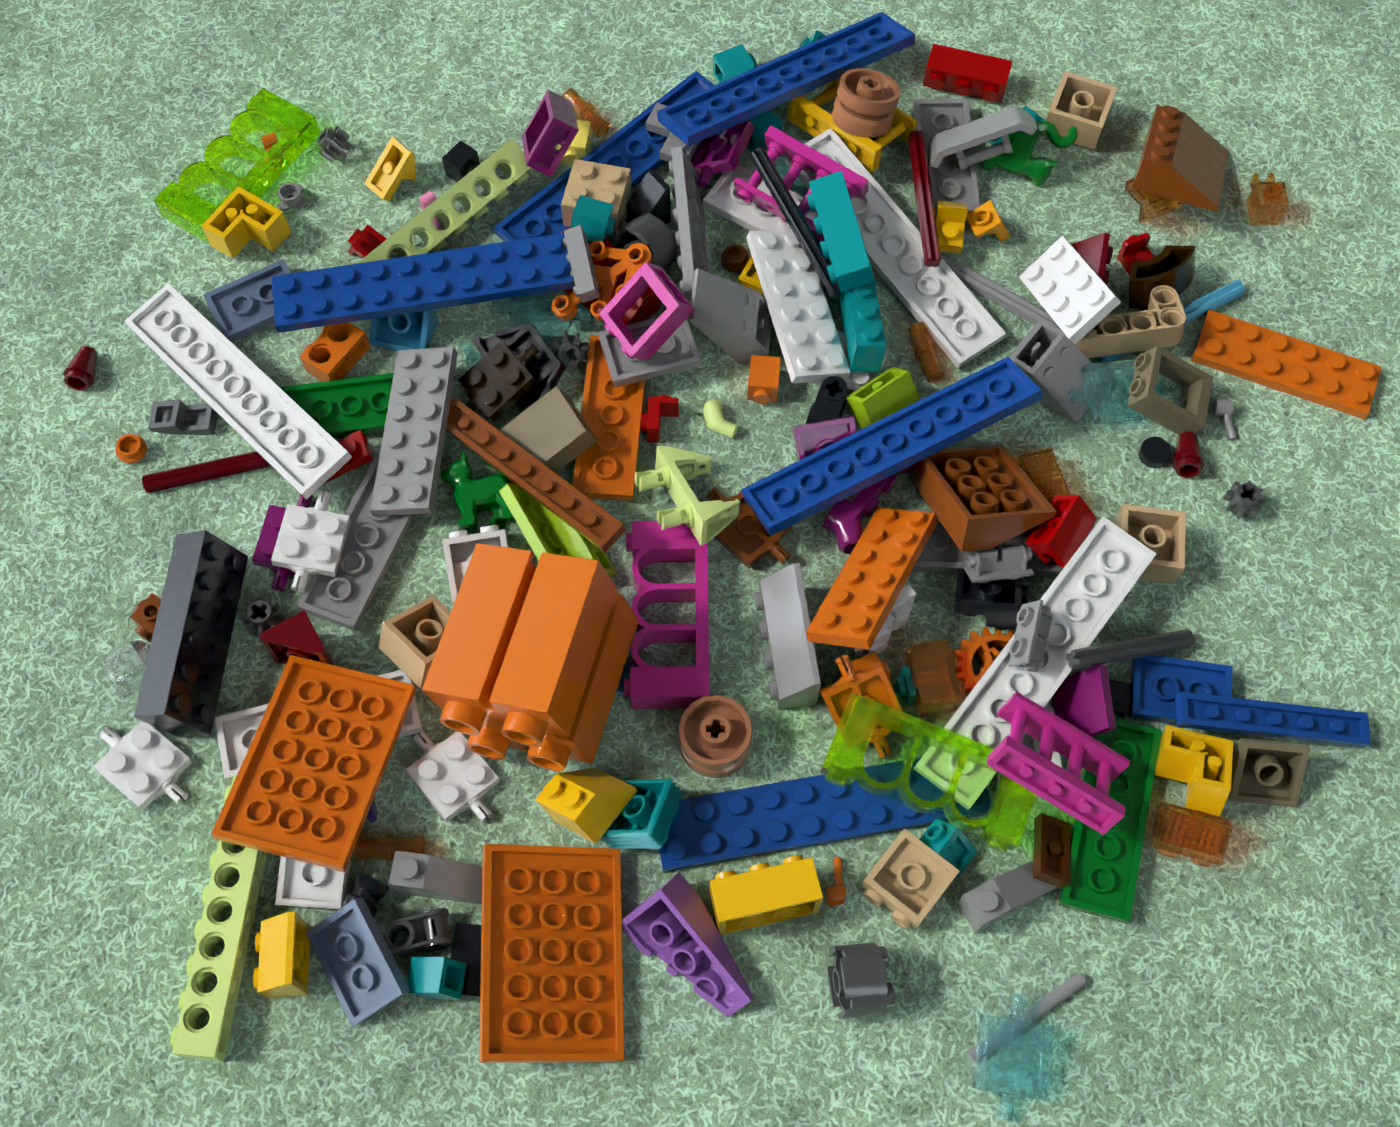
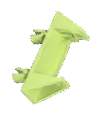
[634,446,740,546]

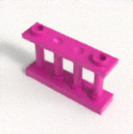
[734,125,869,244]
[987,691,1130,835]

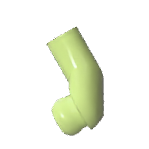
[703,399,738,439]

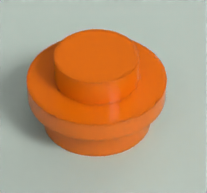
[115,434,147,464]

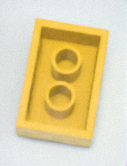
[709,855,823,935]

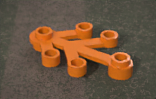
[551,241,652,321]

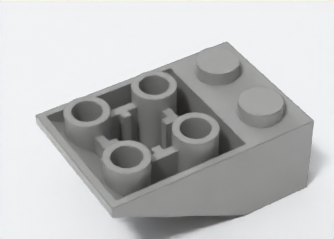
[689,268,772,364]
[1009,318,1109,425]

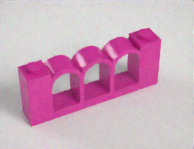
[624,521,709,709]

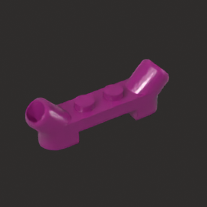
[823,464,915,554]

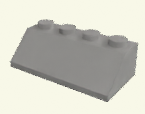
[754,563,821,710]

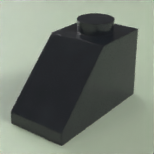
[626,169,671,225]

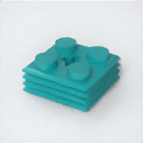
[601,779,683,849]

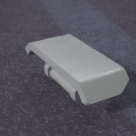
[927,106,1037,170]

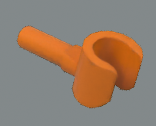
[261,132,280,170]
[825,857,846,907]

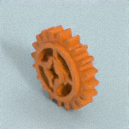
[951,627,1014,695]

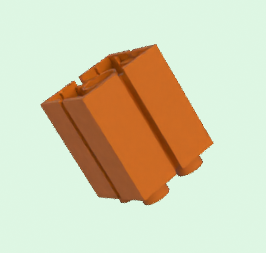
[422,543,639,771]

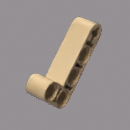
[1075,285,1186,358]

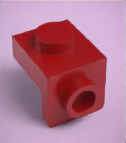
[641,395,679,443]

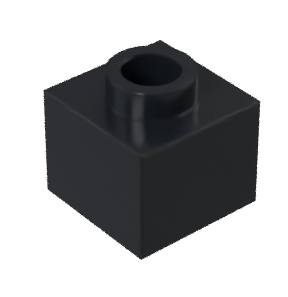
[442,140,480,182]

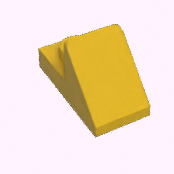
[364,137,416,201]
[936,201,968,254]

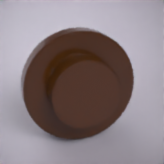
[721,244,749,272]

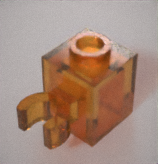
[1246,173,1289,226]

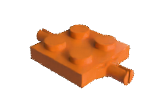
[820,655,908,758]

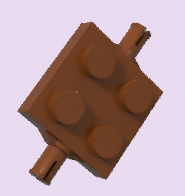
[707,485,793,569]

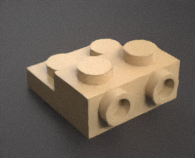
[861,828,960,930]

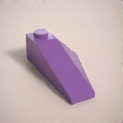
[622,872,754,1017]

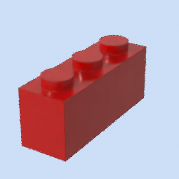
[923,43,1013,103]

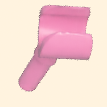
[420,191,442,230]

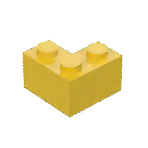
[201,186,291,259]
[1154,725,1233,816]

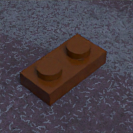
[1033,813,1071,889]

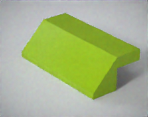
[499,472,618,578]

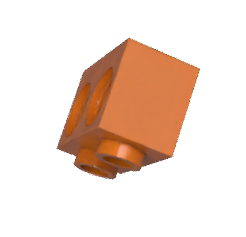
[300,322,371,382]

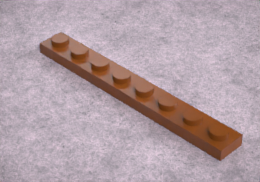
[446,397,627,553]

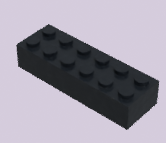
[134,530,248,738]

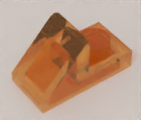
[1125,178,1183,223]

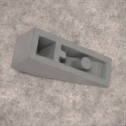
[388,851,482,904]
[957,861,1059,933]

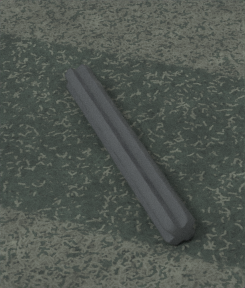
[1066,629,1196,669]

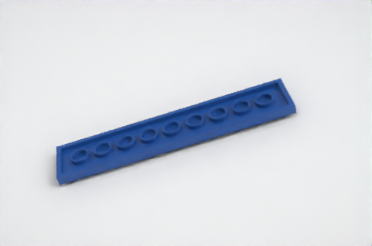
[657,12,915,147]
[494,71,715,242]
[271,233,574,333]
[741,357,1043,536]
[659,757,993,873]

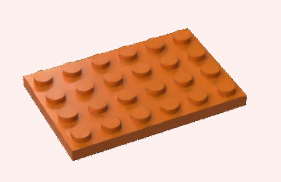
[211,655,416,873]
[479,844,624,1063]

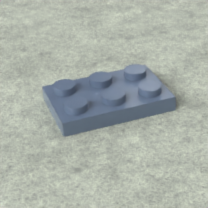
[203,259,291,342]
[306,896,411,1027]

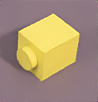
[558,120,592,165]

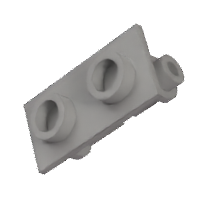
[962,545,1034,583]
[1008,600,1053,672]

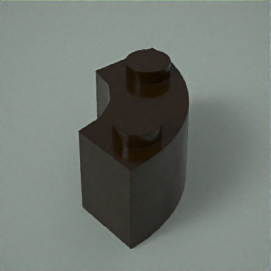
[1129,245,1196,310]

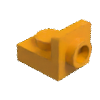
[966,200,1010,242]

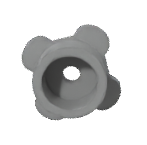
[276,182,306,211]

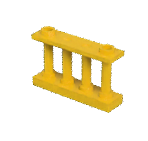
[787,77,918,174]

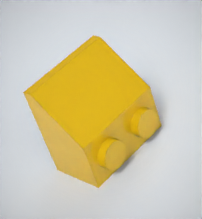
[535,767,638,844]
[253,911,311,998]

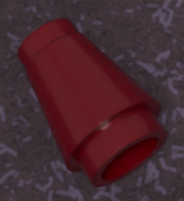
[63,346,98,391]
[1173,432,1204,478]

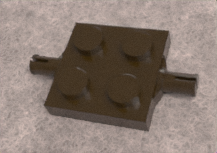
[458,340,540,422]

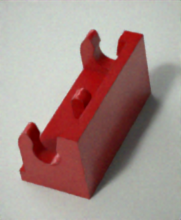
[1025,495,1097,567]

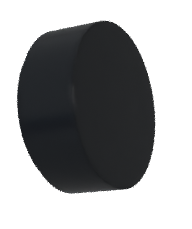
[1138,437,1171,468]

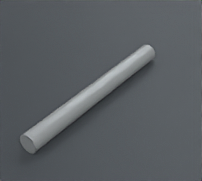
[966,972,1087,1064]

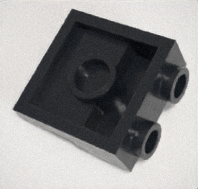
[954,569,1028,630]

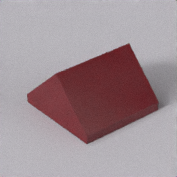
[259,611,334,665]

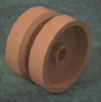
[831,68,901,138]
[679,695,752,778]

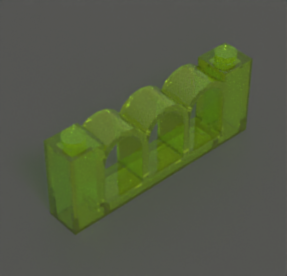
[154,88,320,245]
[820,692,1036,852]

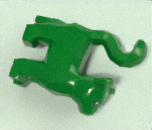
[982,121,1078,186]
[441,451,516,535]

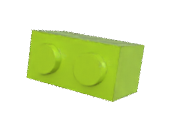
[846,367,920,429]

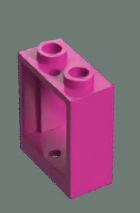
[599,262,695,361]

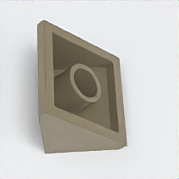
[1228,738,1311,807]

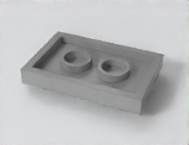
[599,317,701,387]

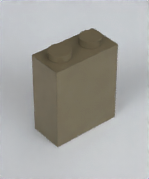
[500,386,598,472]

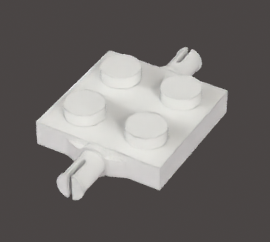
[271,491,351,593]
[93,721,192,811]
[405,731,500,823]

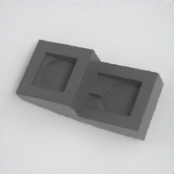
[148,400,218,435]

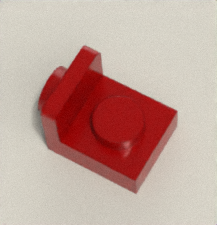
[347,224,386,259]
[1117,232,1155,276]

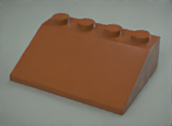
[1132,105,1229,212]
[912,444,1057,552]

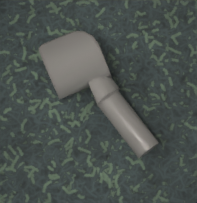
[1212,399,1237,440]

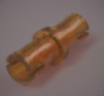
[562,88,610,137]
[908,322,945,382]
[354,834,425,862]

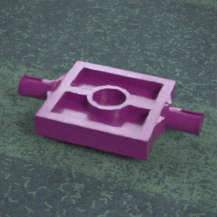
[691,120,755,188]
[252,494,313,592]

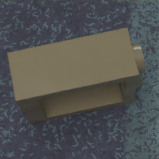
[1127,346,1213,435]

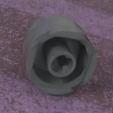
[610,213,677,270]
[828,942,895,1019]

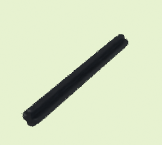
[750,147,843,297]

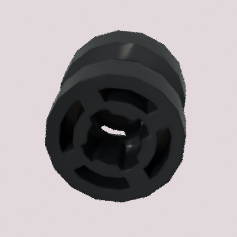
[342,873,389,918]

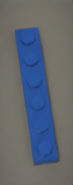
[1175,691,1371,748]

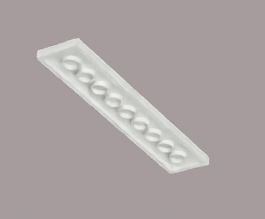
[785,128,1006,369]
[124,283,352,499]
[913,516,1156,810]

